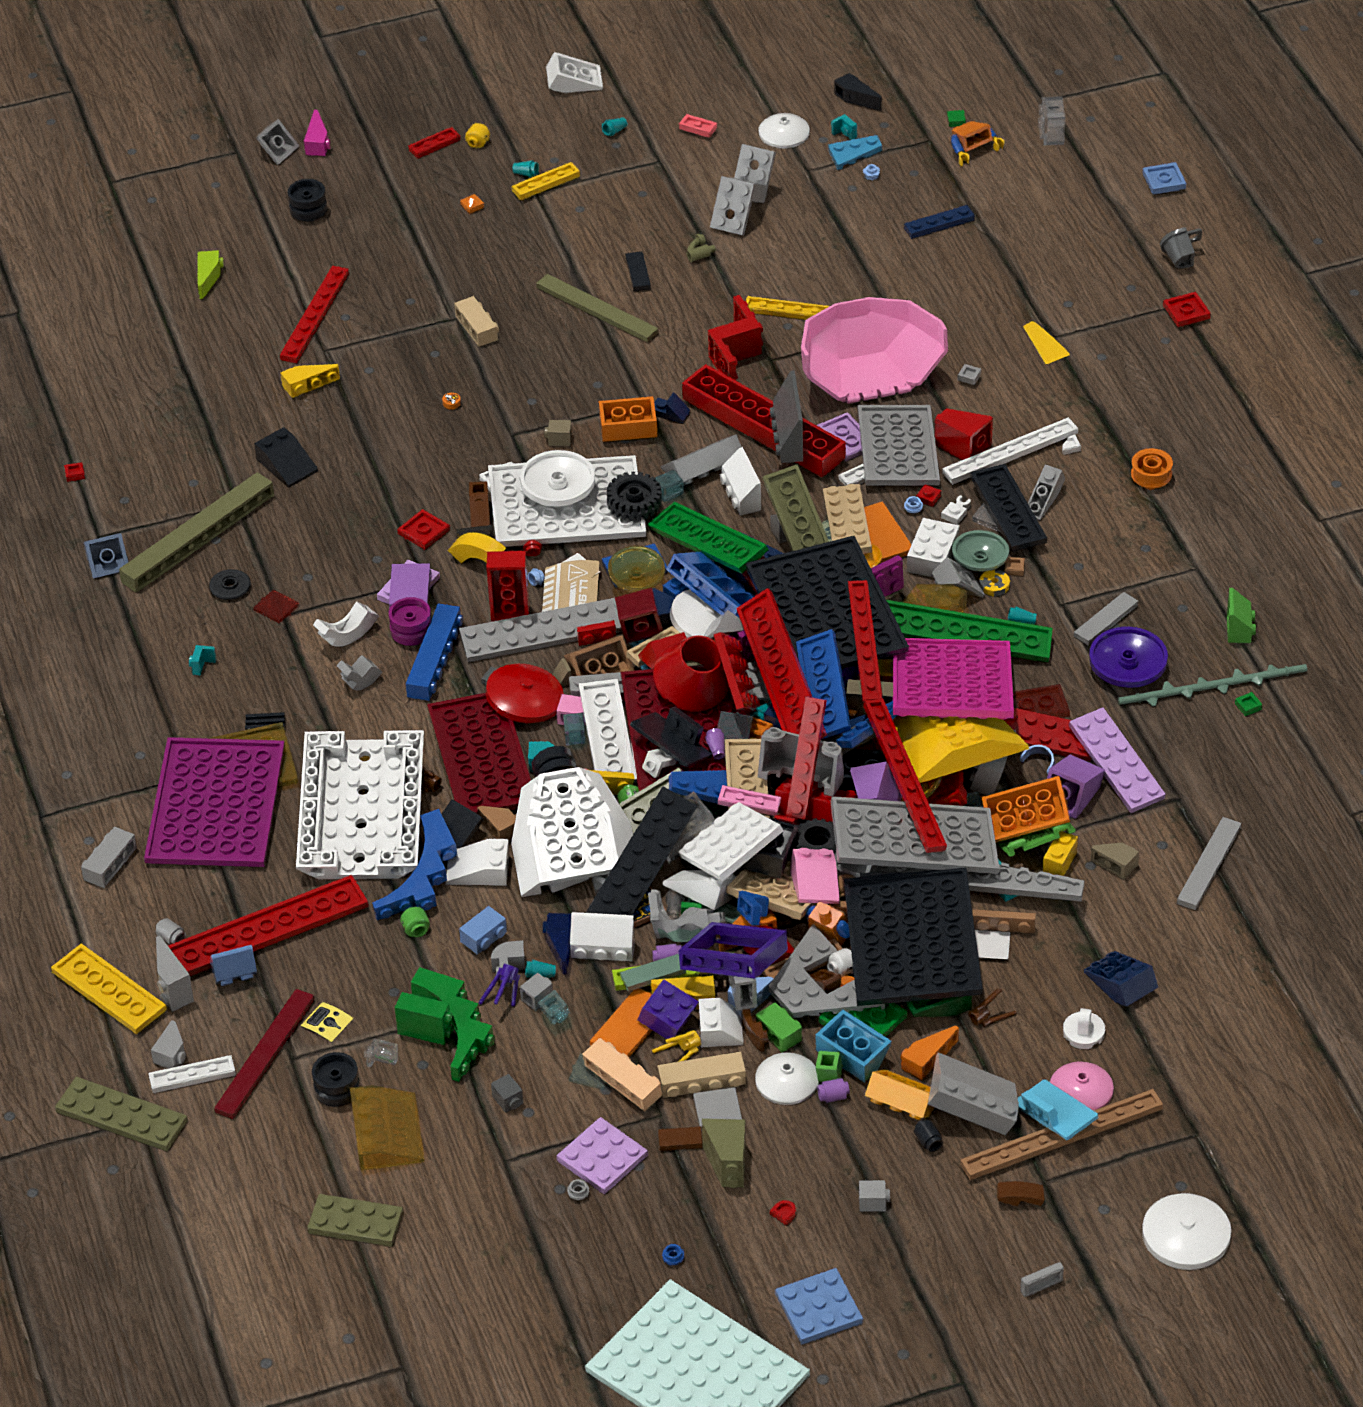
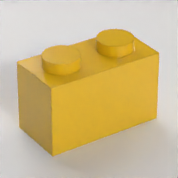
[1043,831,1078,876]

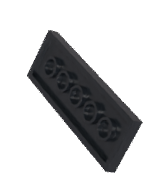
[970,464,1047,552]

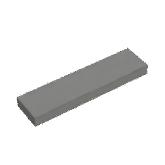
[1074,592,1138,646]

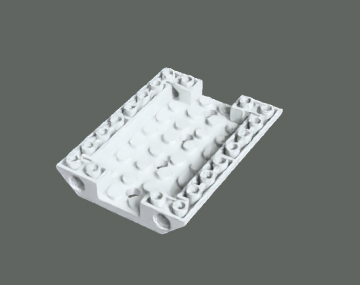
[296,730,424,880]

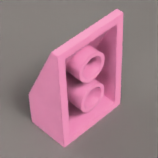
[790,848,840,904]

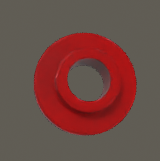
[523,540,542,557]

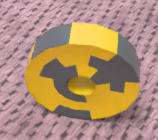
[979,570,1010,596]

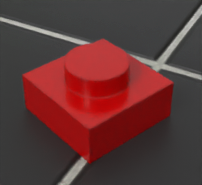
[916,484,941,507]

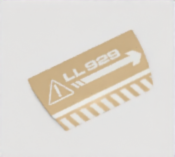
[542,560,599,612]

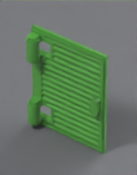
[996,822,1076,857]

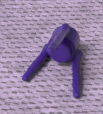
[479,963,521,1006]

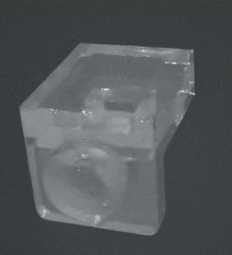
[364,1038,398,1067]

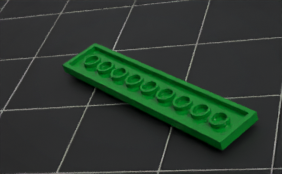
[886,600,1053,663]

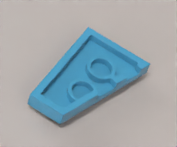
[828,135,882,170]

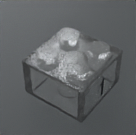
[1038,96,1065,146]

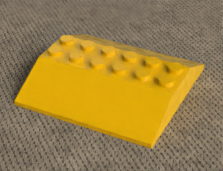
[876,715,1029,783]

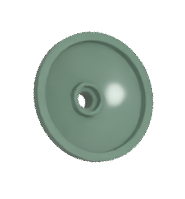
[952,530,1009,572]

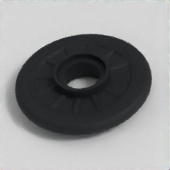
[209,569,251,600]

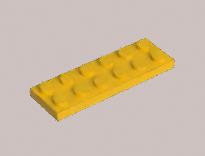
[51,943,167,1034]

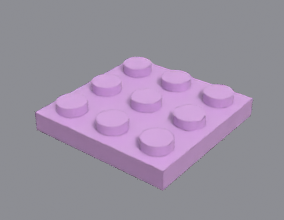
[557,1117,648,1194]

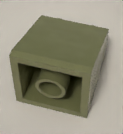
[702,1118,746,1188]

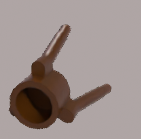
[421,765,442,793]
[968,988,1017,1027]

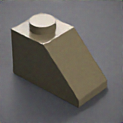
[1091,842,1139,879]

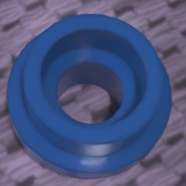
[662,1244,684,1265]

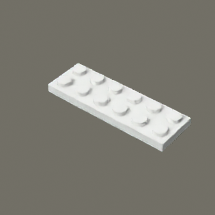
[579,679,637,783]

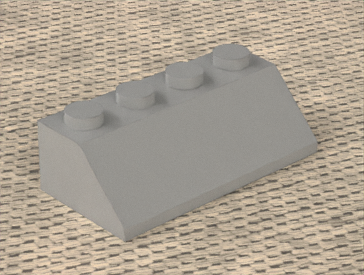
[660,435,742,486]

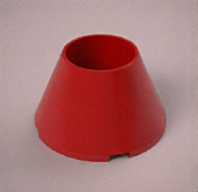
[653,635,729,712]

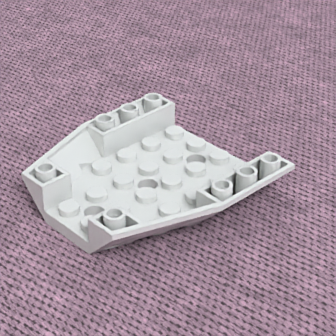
[511,767,633,897]

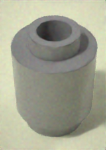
[156,918,186,944]

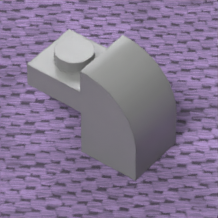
[337,655,382,690]
[491,941,525,987]

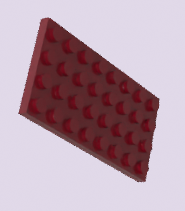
[427,693,531,814]

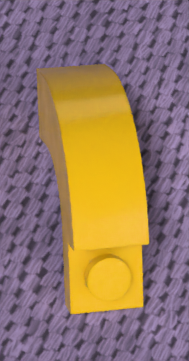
[448,533,506,563]

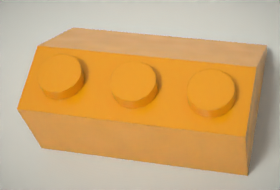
[865,1069,934,1120]

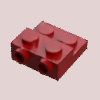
[924,771,967,806]

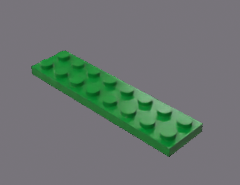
[648,501,769,574]

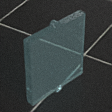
[717,711,753,739]
[569,1053,607,1090]

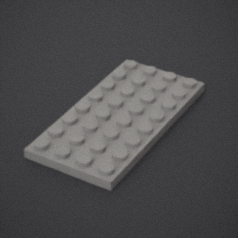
[831,797,999,874]

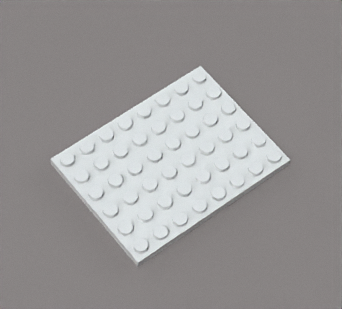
[488,455,646,547]

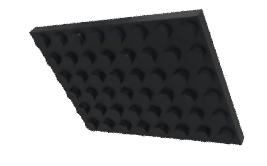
[746,535,909,669]
[844,867,983,1006]

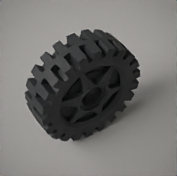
[607,472,662,521]

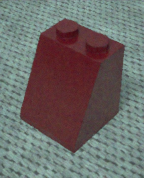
[615,588,663,644]

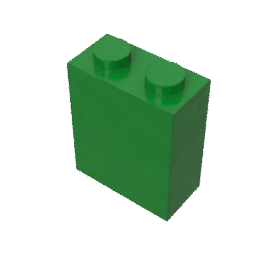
[395,992,454,1045]

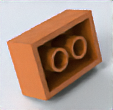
[599,396,657,442]

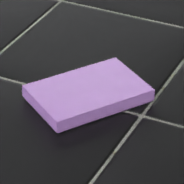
[817,412,862,461]

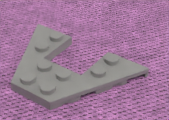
[769,924,885,1018]

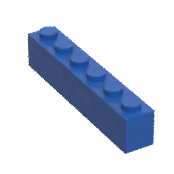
[406,603,463,701]

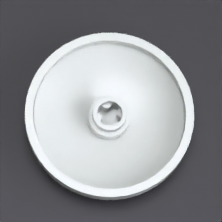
[520,450,595,506]
[670,590,721,638]
[1142,1194,1231,1270]

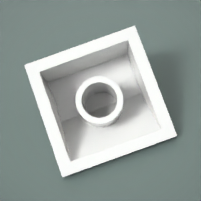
[699,998,743,1047]

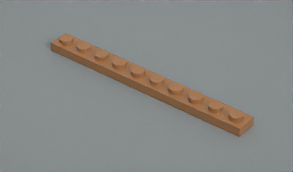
[829,901,1036,933]
[960,1089,1163,1180]

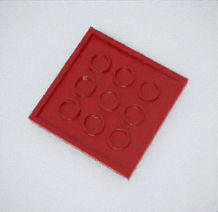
[713,632,760,714]

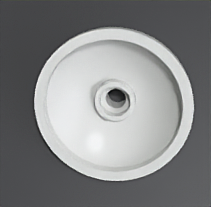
[759,113,810,148]
[755,1053,819,1105]

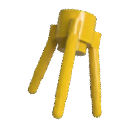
[652,1030,701,1062]

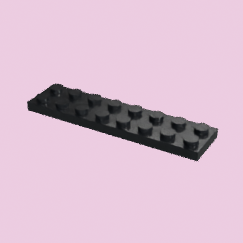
[586,786,698,915]

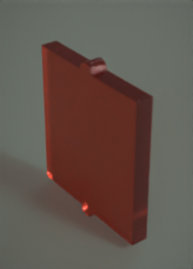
[253,589,299,623]

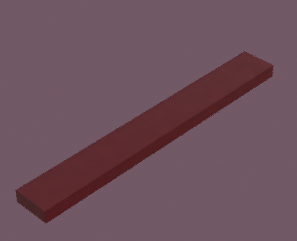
[214,989,315,1119]

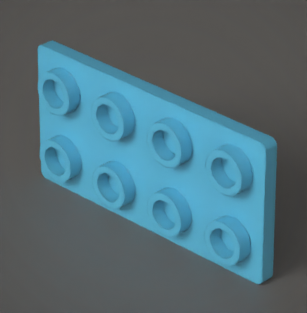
[1018,1079,1099,1140]

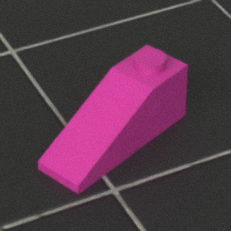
[304,110,331,156]

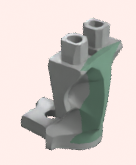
[648,889,726,942]

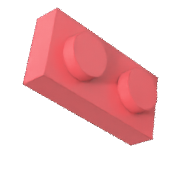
[679,114,717,138]

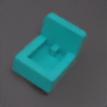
[189,645,217,676]

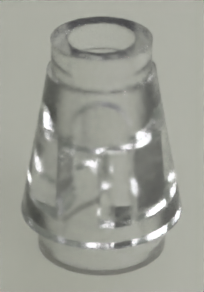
[666,889,686,919]

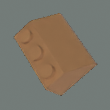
[564,635,635,676]

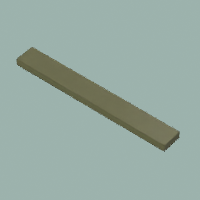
[536,274,658,342]

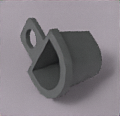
[1160,227,1202,269]

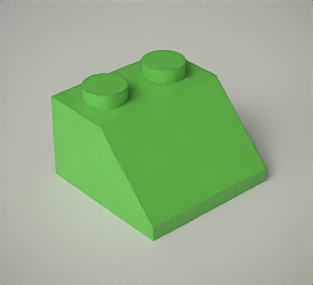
[1227,588,1256,643]

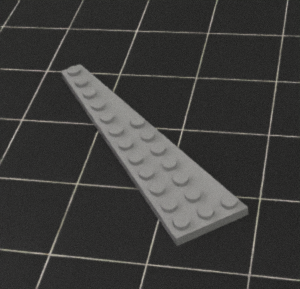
[839,863,1084,901]

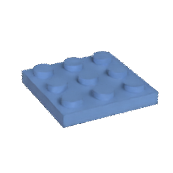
[775,1268,863,1345]

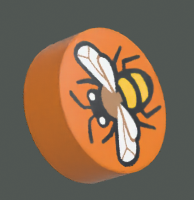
[442,393,461,409]

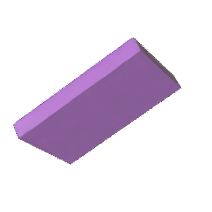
[389,563,430,608]

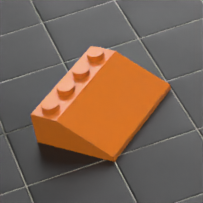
[982,776,1070,843]

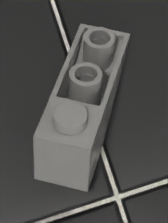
[1028,465,1066,520]

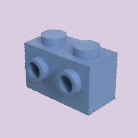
[459,906,507,955]

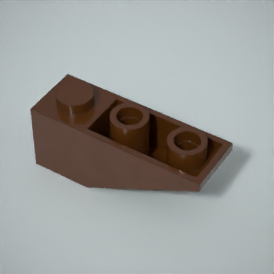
[469,481,490,536]

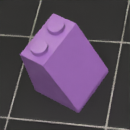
[1047,755,1105,819]
[850,762,902,801]

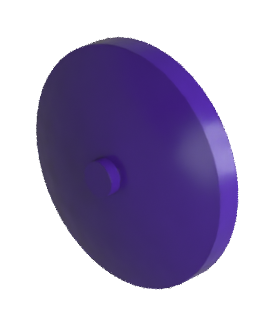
[1089,627,1168,688]

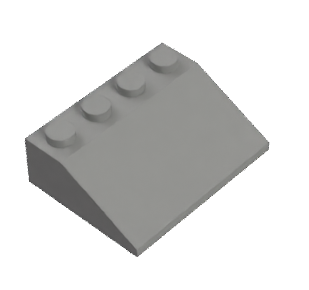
[928,1053,1019,1135]

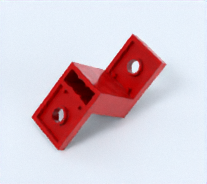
[708,295,763,380]

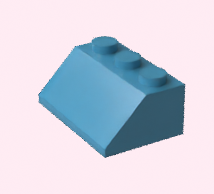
[816,1010,892,1082]

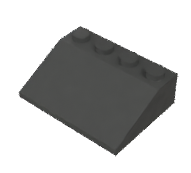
[770,370,803,463]

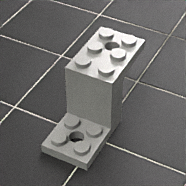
[710,144,776,235]

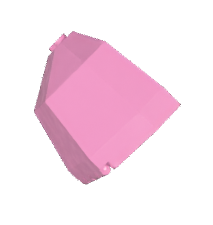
[801,297,948,404]

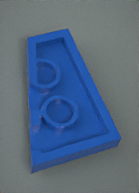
[669,770,727,804]

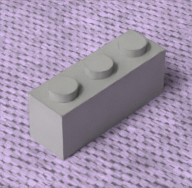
[81,827,137,888]

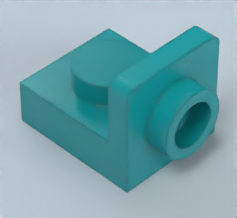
[831,114,857,140]

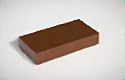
[658,1126,702,1151]

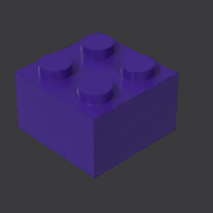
[637,979,699,1039]

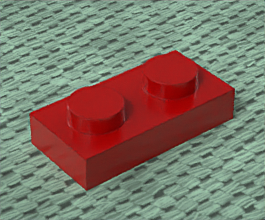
[576,620,616,646]

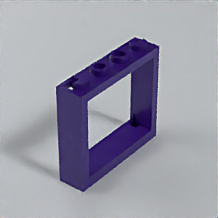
[678,922,788,979]

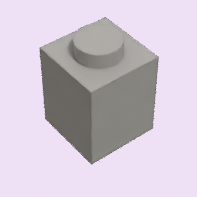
[520,973,553,1011]
[859,1180,890,1211]

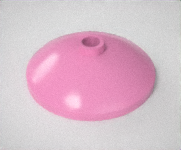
[1050,1062,1114,1111]

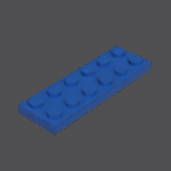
[796,629,851,740]

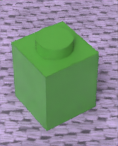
[815,1051,843,1083]

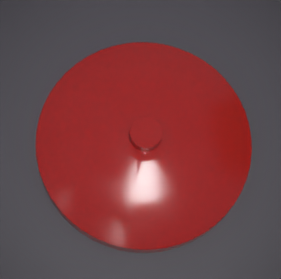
[485,663,564,723]

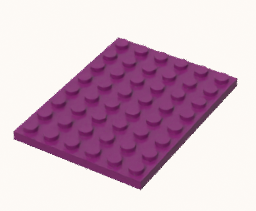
[144,737,285,867]

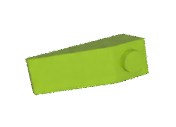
[198,250,224,299]

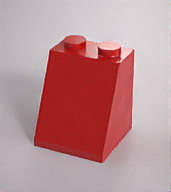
[934,408,993,460]

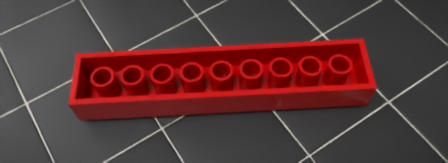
[682,364,846,477]

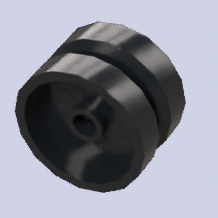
[288,179,327,222]
[532,746,578,793]
[311,1052,360,1107]

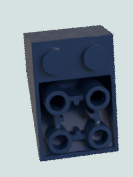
[1083,951,1158,1007]

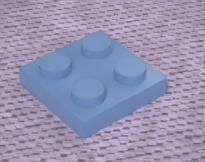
[1143,162,1186,194]

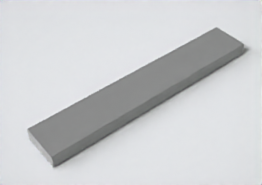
[1177,817,1242,910]

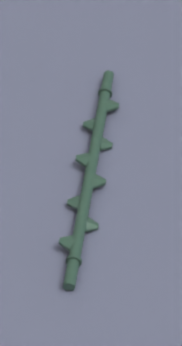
[1117,664,1307,707]

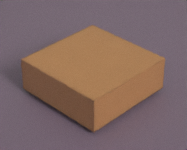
[1005,557,1024,576]

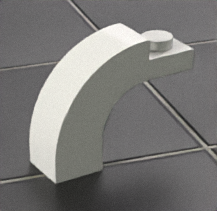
[313,602,379,647]

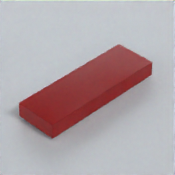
[408,127,461,159]

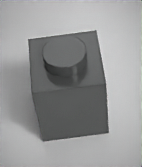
[491,1074,523,1113]

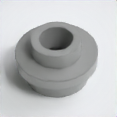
[567,1179,589,1200]

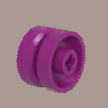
[388,597,431,646]

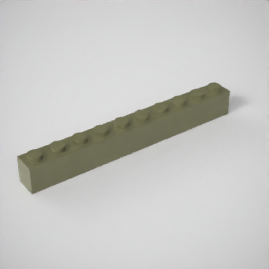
[119,472,274,593]

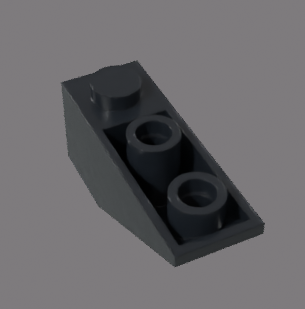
[834,73,882,111]

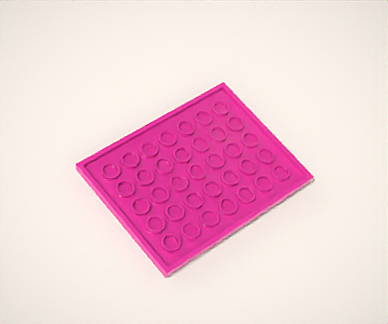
[893,638,1014,720]

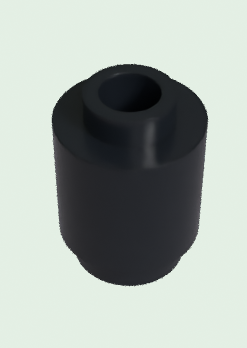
[914,1120,943,1152]

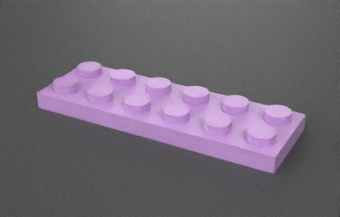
[1069,708,1166,813]

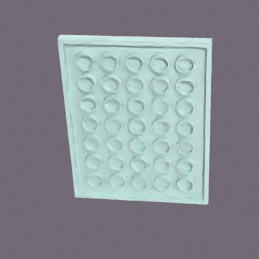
[585,1279,810,1407]

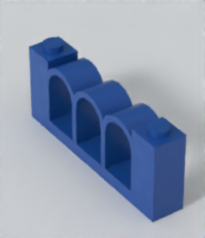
[666,552,755,618]

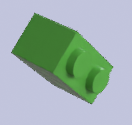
[756,1002,802,1053]

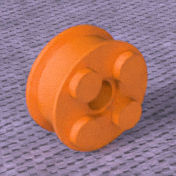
[1131,448,1173,490]

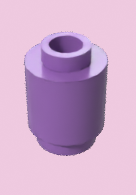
[652,944,681,962]
[817,1078,850,1103]

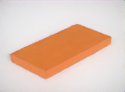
[864,501,912,564]
[589,988,652,1057]

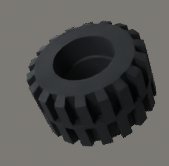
[792,818,836,856]

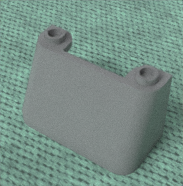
[757,727,844,797]

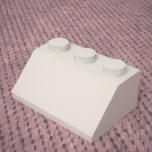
[720,447,761,516]
[570,912,635,961]

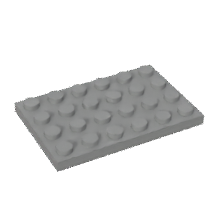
[857,405,940,486]

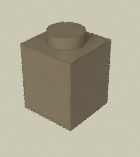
[545,420,572,446]

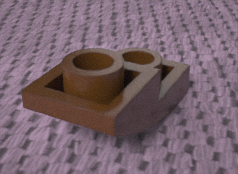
[742,1009,768,1052]
[996,1181,1045,1206]

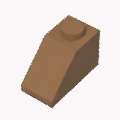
[477,806,516,841]

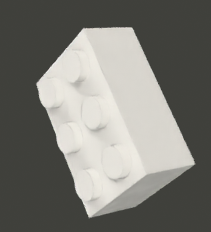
[907,518,959,577]

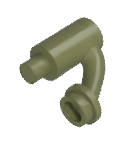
[686,234,716,262]

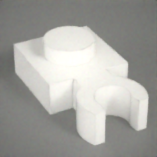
[941,495,971,525]

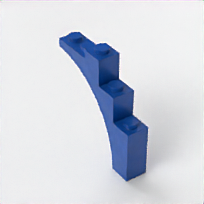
[372,809,458,921]

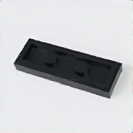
[625,251,651,292]

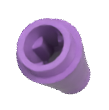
[705,728,725,759]

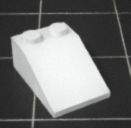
[546,52,603,93]
[446,839,509,886]
[662,870,737,910]

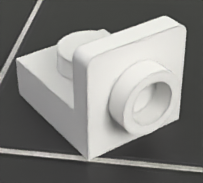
[642,748,677,778]

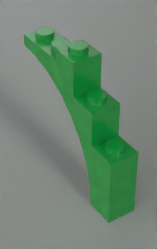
[411,967,495,1082]

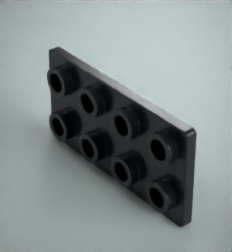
[630,706,712,767]

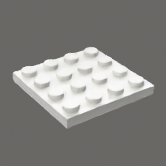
[678,802,784,882]

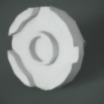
[1063,1008,1105,1049]

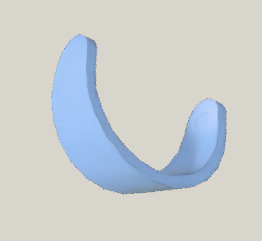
[1020,745,1056,774]

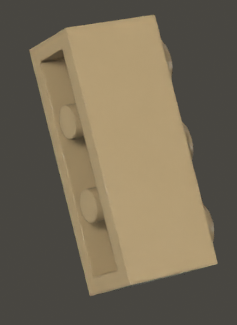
[454,296,499,347]

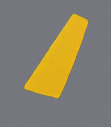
[1023,321,1070,364]

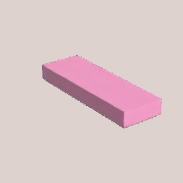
[718,785,781,816]

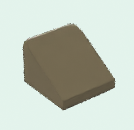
[552,658,572,687]

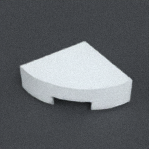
[1062,435,1081,455]

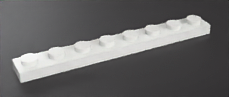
[943,418,1078,485]

